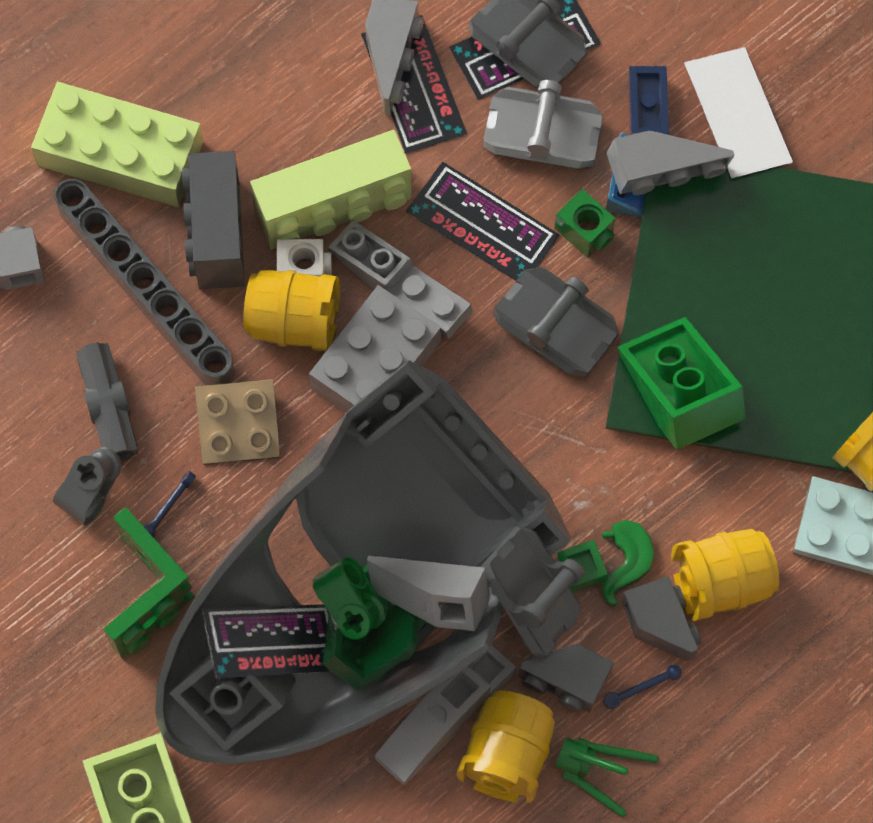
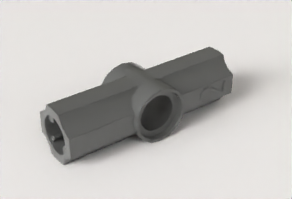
[76,342,138,461]

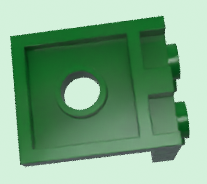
[103,507,195,658]

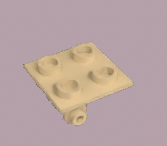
[195,379,280,464]

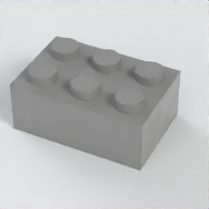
[309,285,441,413]

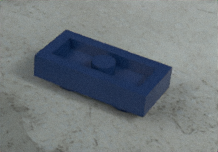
[628,66,669,135]

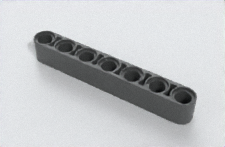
[55,179,235,385]

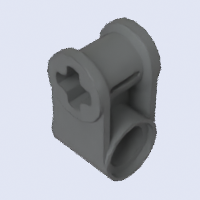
[53,447,121,526]

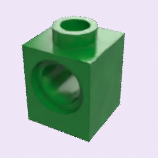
[554,189,616,258]

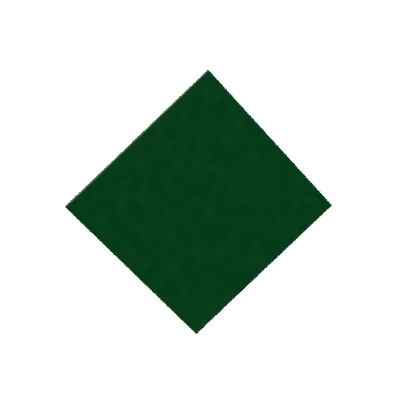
[605,167,873,473]

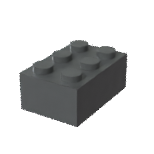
[182,151,245,289]

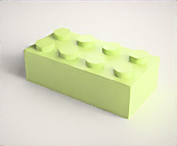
[31,81,203,208]
[250,129,411,250]
[83,733,192,823]

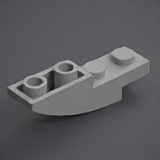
[328,220,473,339]
[375,645,517,785]

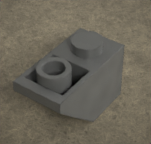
[621,576,701,661]
[518,644,614,713]

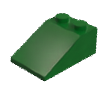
[617,317,746,450]

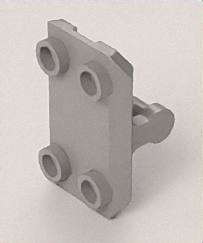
[483,80,602,169]

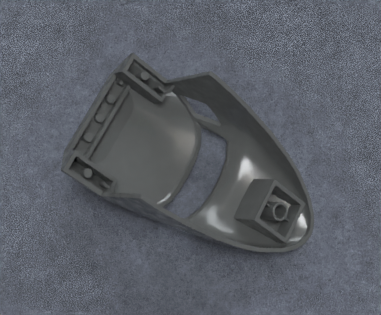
[155,360,571,764]

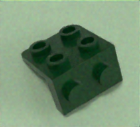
[323,604,419,691]

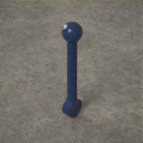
[143,471,196,537]
[604,665,682,709]

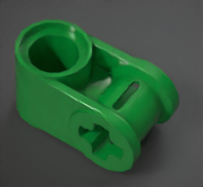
[312,556,387,640]

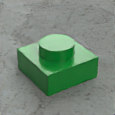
[557,540,608,592]

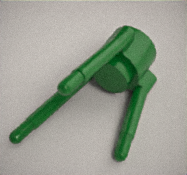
[555,737,659,817]

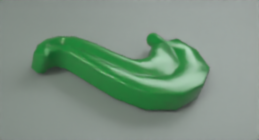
[602,520,654,607]

